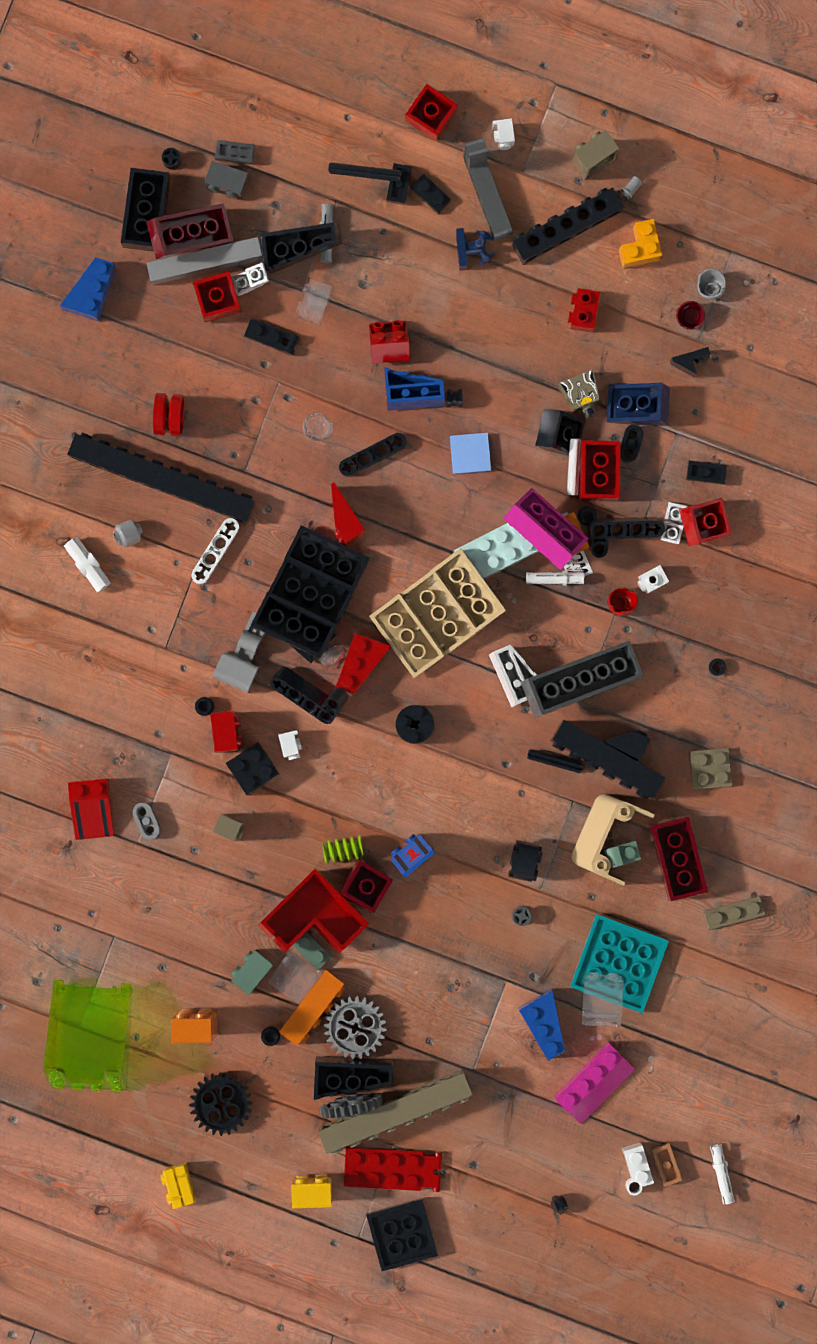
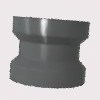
[512,906,532,926]

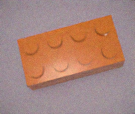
[171,1008,217,1043]

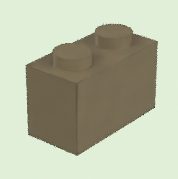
[213,814,246,841]

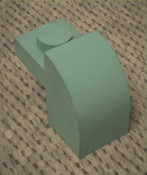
[600,841,641,868]

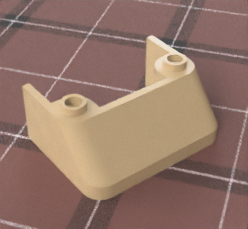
[571,794,655,886]

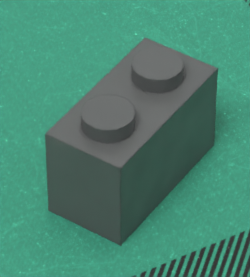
[204,161,249,199]

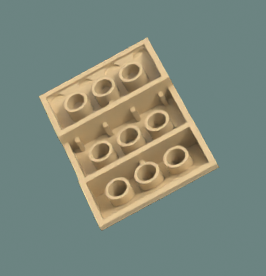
[369,548,506,678]

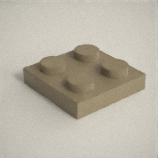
[689,748,732,790]

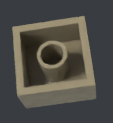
[572,130,619,180]

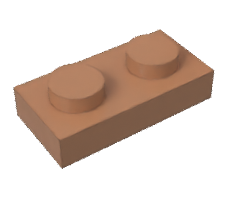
[651,1143,683,1187]

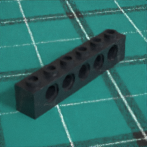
[512,187,624,265]

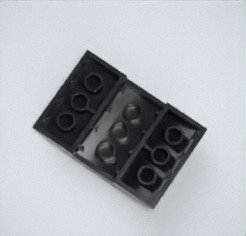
[251,525,370,659]

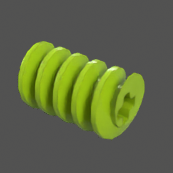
[322,836,363,864]

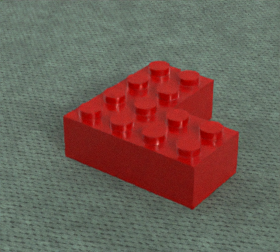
[258,869,369,953]

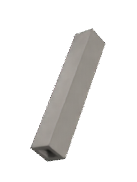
[146,237,263,285]

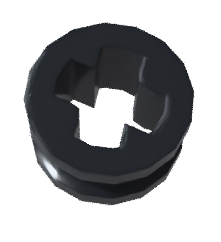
[708,658,726,676]

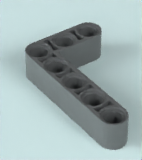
[463,137,513,241]

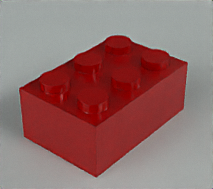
[579,440,620,501]

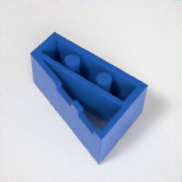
[384,367,445,411]

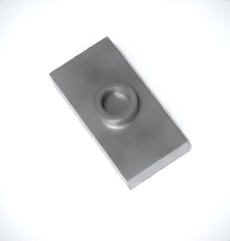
[215,140,255,165]

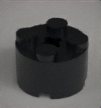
[396,705,434,744]
[508,839,542,882]

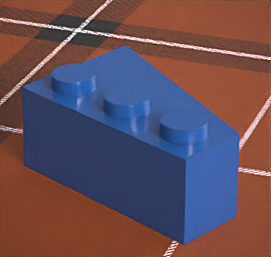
[60,257,116,322]
[518,989,565,1061]

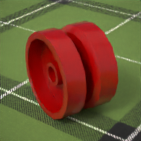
[153,393,185,437]

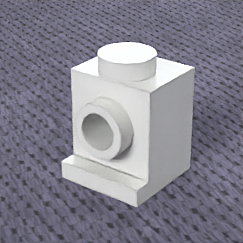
[492,119,515,150]
[637,565,669,594]
[278,730,302,760]

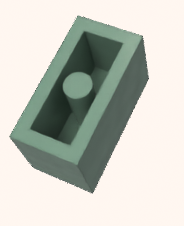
[231,949,274,995]

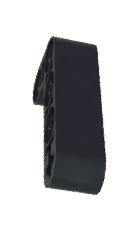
[588,517,665,558]
[270,666,348,724]

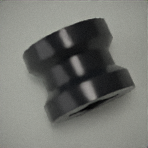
[162,148,182,170]
[447,389,463,408]

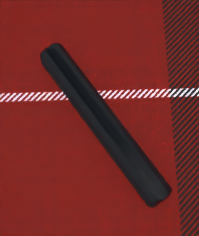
[328,162,402,182]

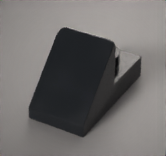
[670,347,710,377]

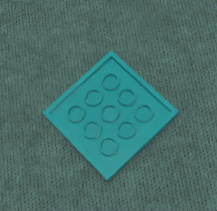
[570,914,669,1014]

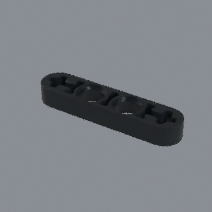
[339,433,407,477]

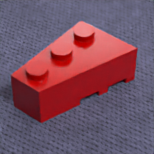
[335,634,391,695]

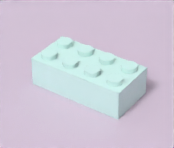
[454,523,539,580]

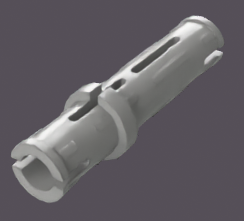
[319,204,334,263]

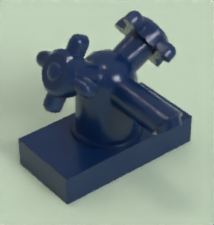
[456,228,495,270]

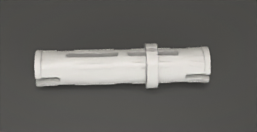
[526,571,584,586]
[710,1144,735,1204]

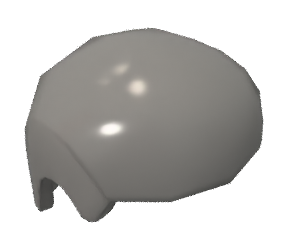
[697,268,726,300]

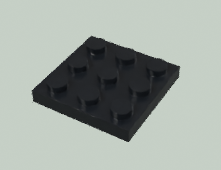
[366,1198,438,1271]

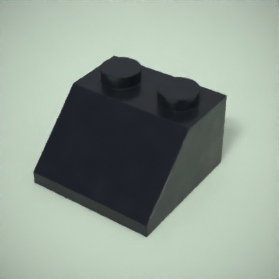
[535,409,585,456]
[603,730,650,761]

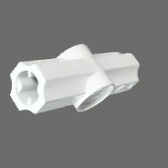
[64,537,111,593]

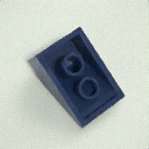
[606,382,670,426]

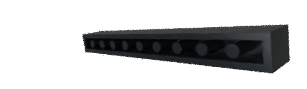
[67,432,255,524]

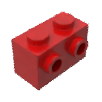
[568,288,600,333]

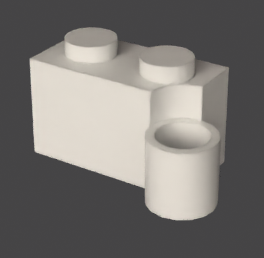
[622,1142,654,1196]

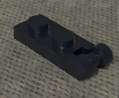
[244,318,300,356]

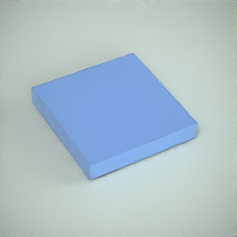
[450,433,491,474]

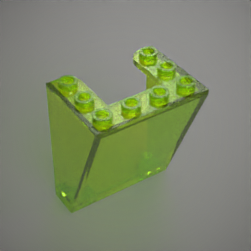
[43,980,133,1093]

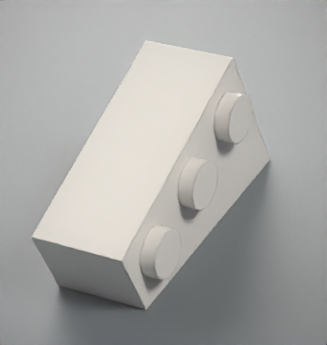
[489,645,537,707]

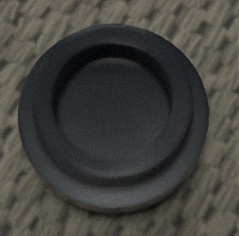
[577,506,597,525]
[195,697,214,716]
[261,1027,280,1046]
[551,1195,568,1215]

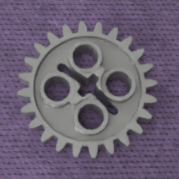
[324,995,386,1059]

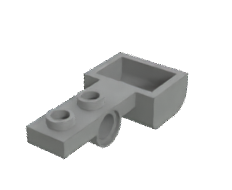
[213,612,265,693]

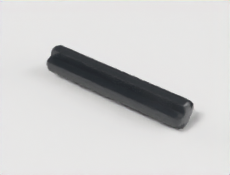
[527,749,583,773]

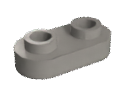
[132,803,160,840]

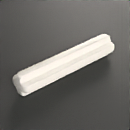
[567,439,581,495]

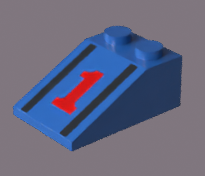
[390,834,435,878]

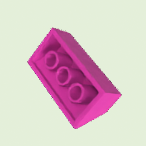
[503,488,589,570]
[554,1042,635,1124]

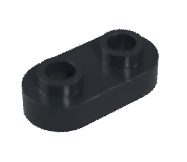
[620,425,643,463]

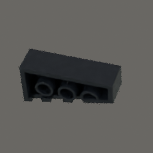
[261,222,342,274]
[314,1056,394,1100]

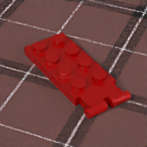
[343,1146,442,1192]

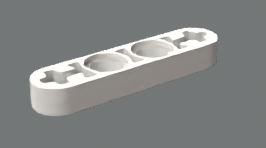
[191,518,239,585]

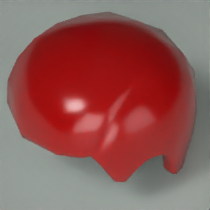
[607,587,638,616]

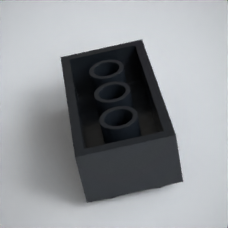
[120,168,171,252]

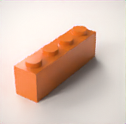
[279,969,345,1046]

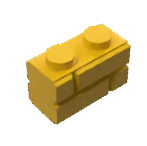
[160,1162,197,1209]

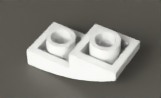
[231,263,269,296]
[660,502,688,544]

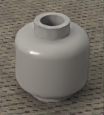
[113,519,143,547]

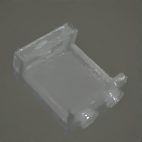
[581,973,624,1027]

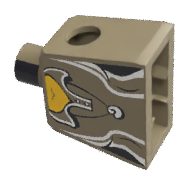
[558,369,600,419]

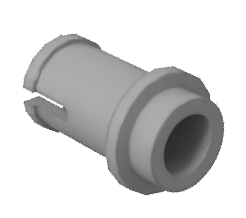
[619,176,643,201]

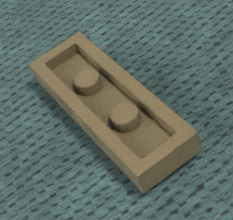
[704,896,765,930]

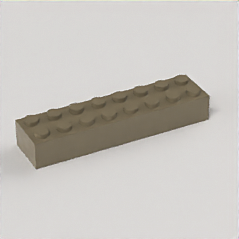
[318,1069,472,1155]

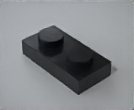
[386,163,412,205]
[411,174,451,214]
[686,460,727,485]

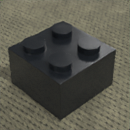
[226,742,280,796]

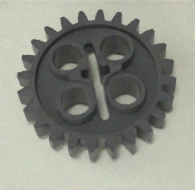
[319,1093,383,1119]

